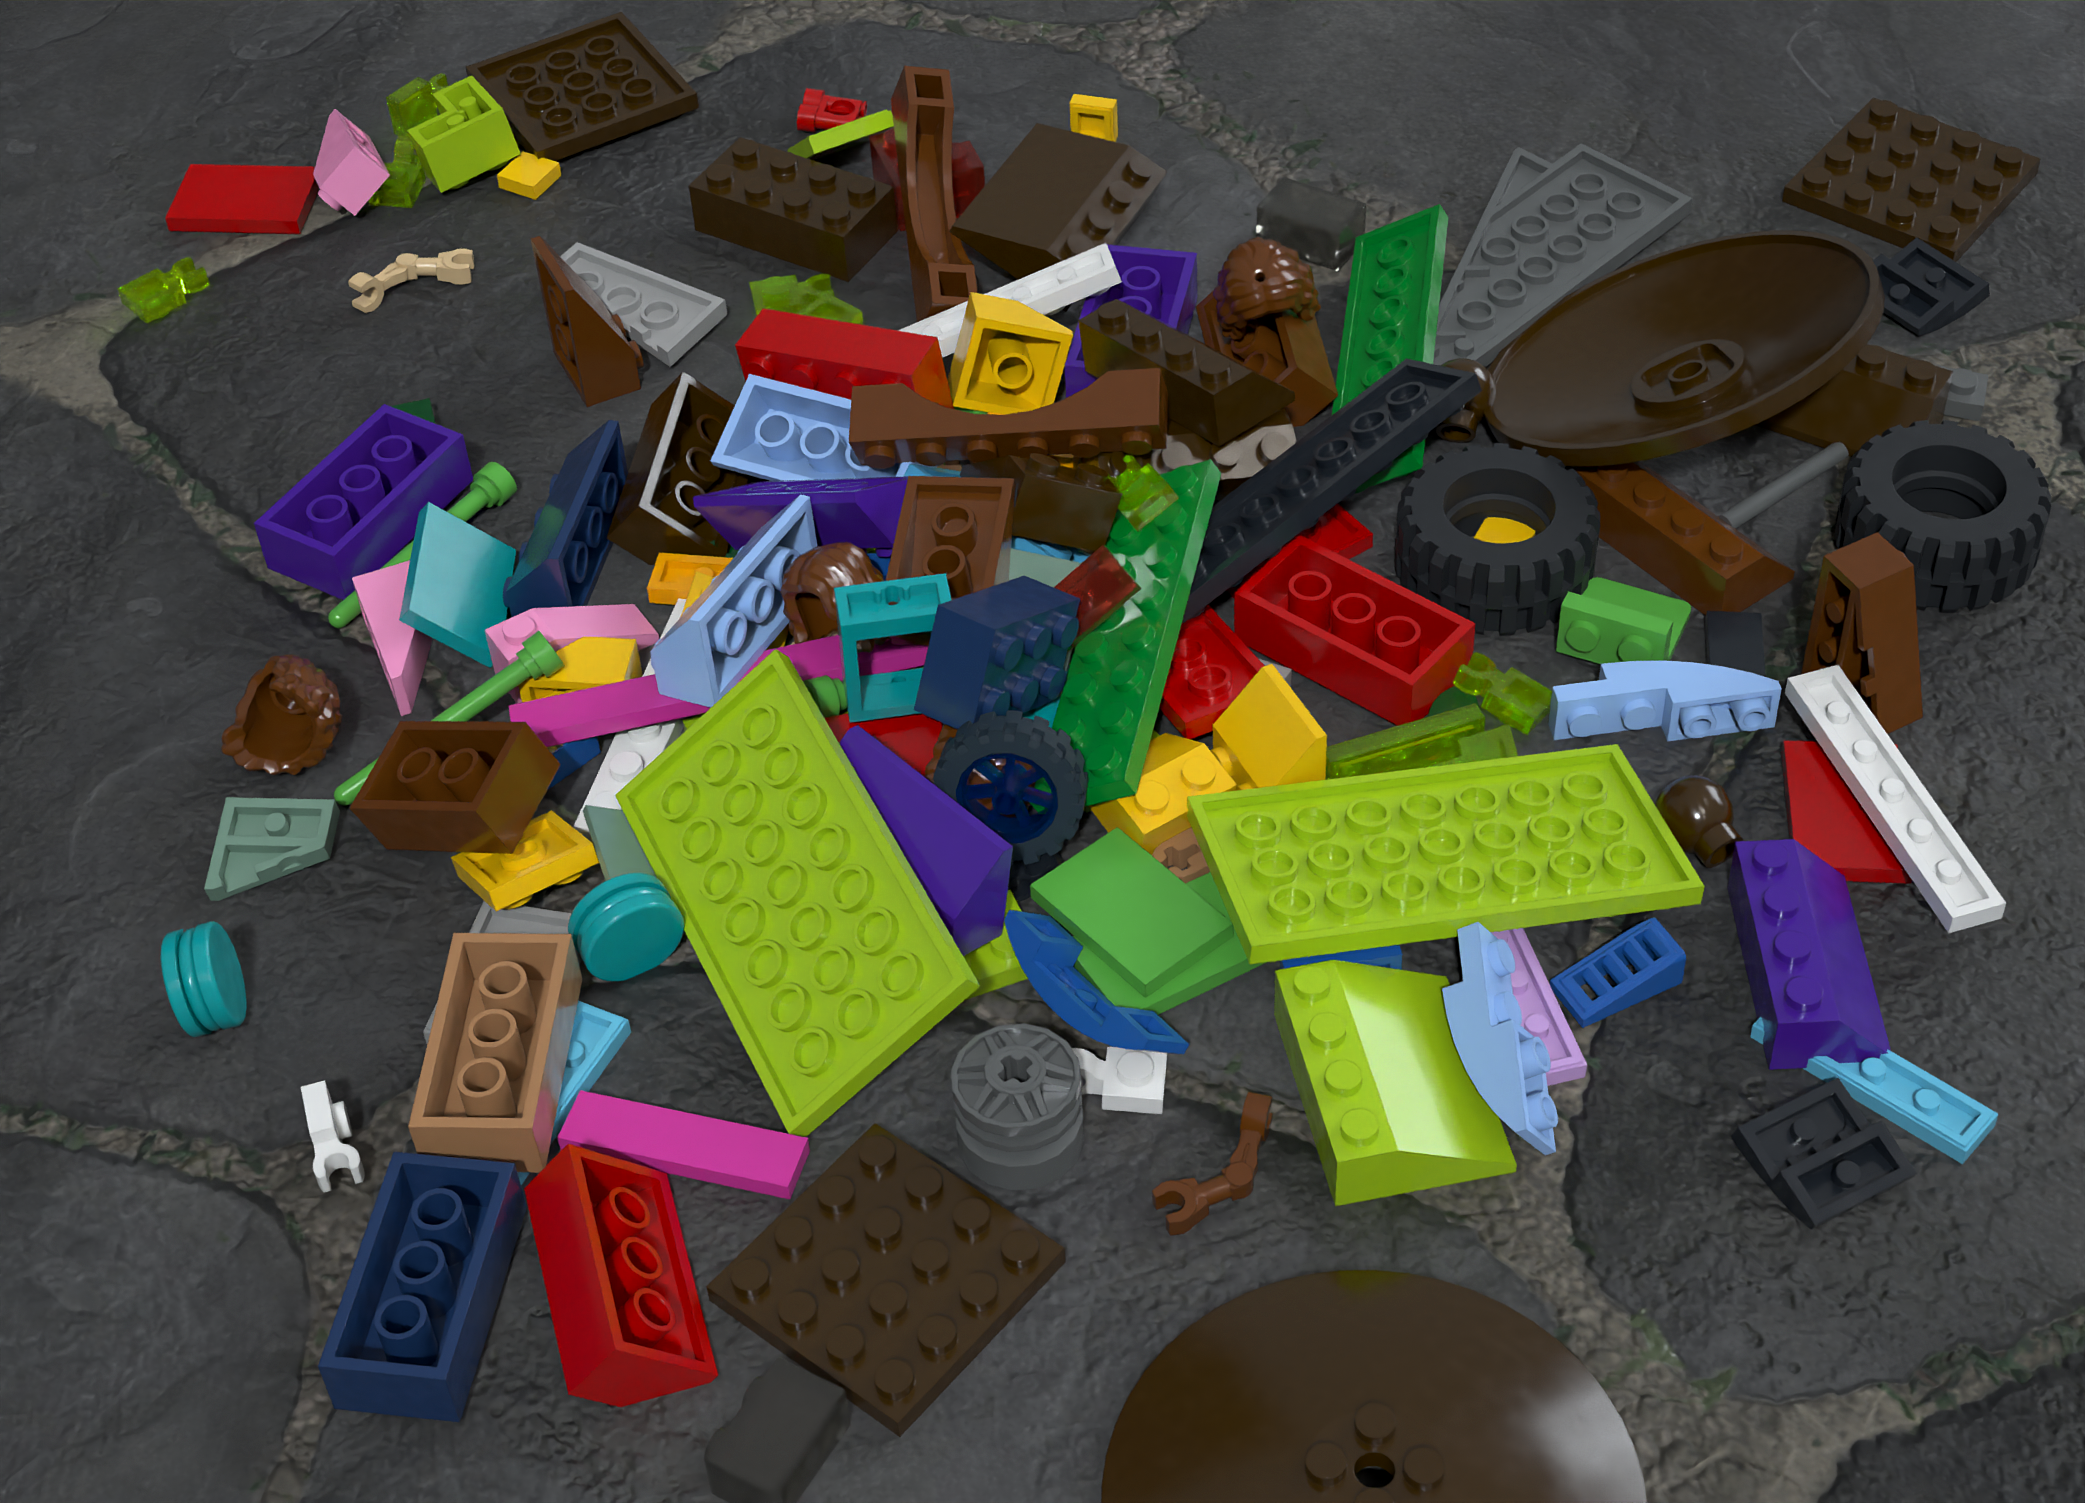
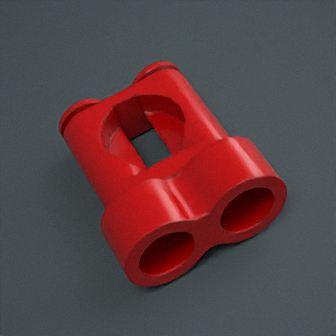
[797,88,867,133]

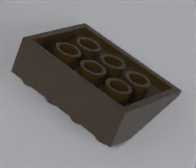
[949,123,1167,312]

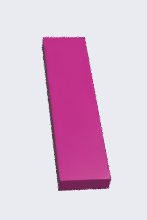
[557,1090,810,1199]

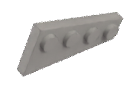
[560,242,727,367]

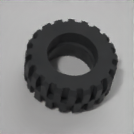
[1834,420,2052,613]
[1395,443,1600,636]

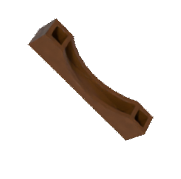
[891,66,978,322]
[849,368,1168,469]

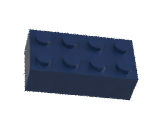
[318,1152,527,1422]

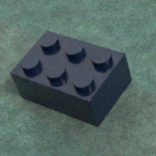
[914,575,1080,729]

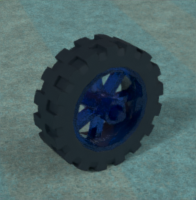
[933,711,1089,865]

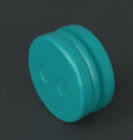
[568,873,685,981]
[161,921,247,1037]

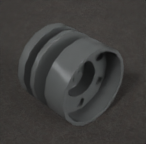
[951,1023,1084,1191]

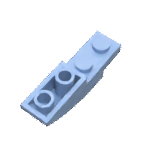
[1548,660,1782,742]
[1442,922,1558,1155]

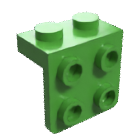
[1556,577,1691,664]

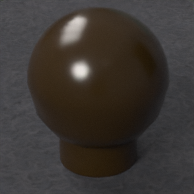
[1436,358,1496,442]
[1655,775,1743,868]

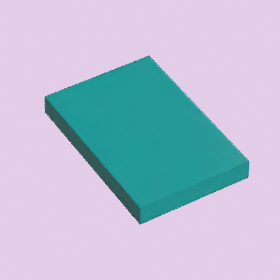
[399,502,516,668]

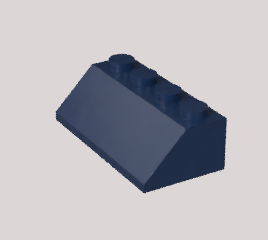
[503,420,628,617]

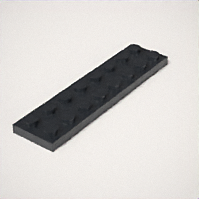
[1182,358,1482,623]

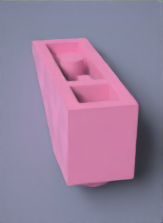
[313,109,390,215]
[352,560,433,716]
[485,604,659,704]

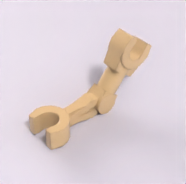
[348,249,475,313]

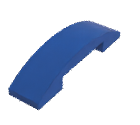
[1004,910,1189,1054]

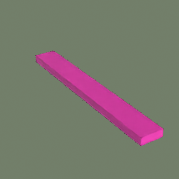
[508,635,928,747]

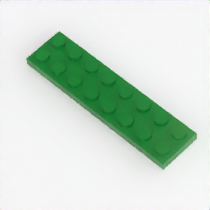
[1332,204,1448,494]
[1030,459,1221,817]

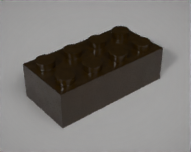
[689,137,898,282]

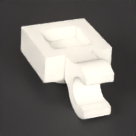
[1072,1047,1167,1114]
[301,1080,365,1192]

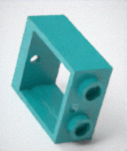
[834,573,952,723]

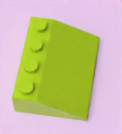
[1274,960,1517,1206]

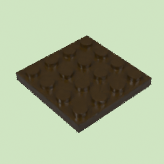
[465,12,699,162]
[1782,97,2041,262]
[706,1123,1066,1437]

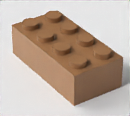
[408,933,582,1173]

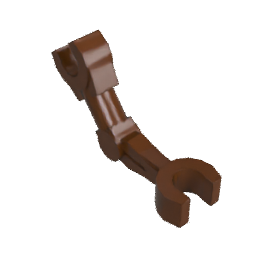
[1152,1092,1273,1236]

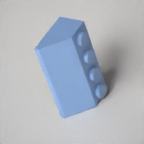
[710,374,937,481]
[650,495,817,708]

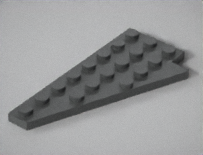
[1433,143,1693,367]

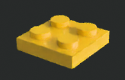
[451,810,599,911]

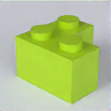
[407,75,521,193]

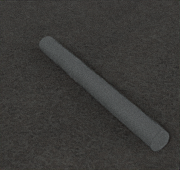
[1718,442,1849,529]

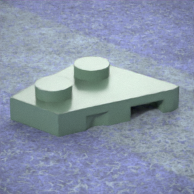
[204,797,340,901]

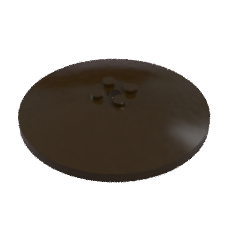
[1483,230,1885,466]
[1101,1270,1647,1503]

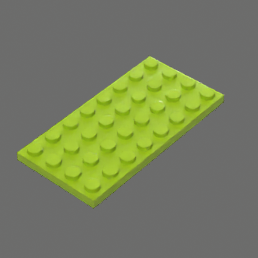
[615,649,980,1137]
[1187,744,1705,964]

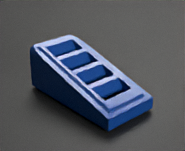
[1550,917,1686,1028]

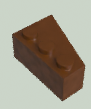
[1801,532,1923,734]

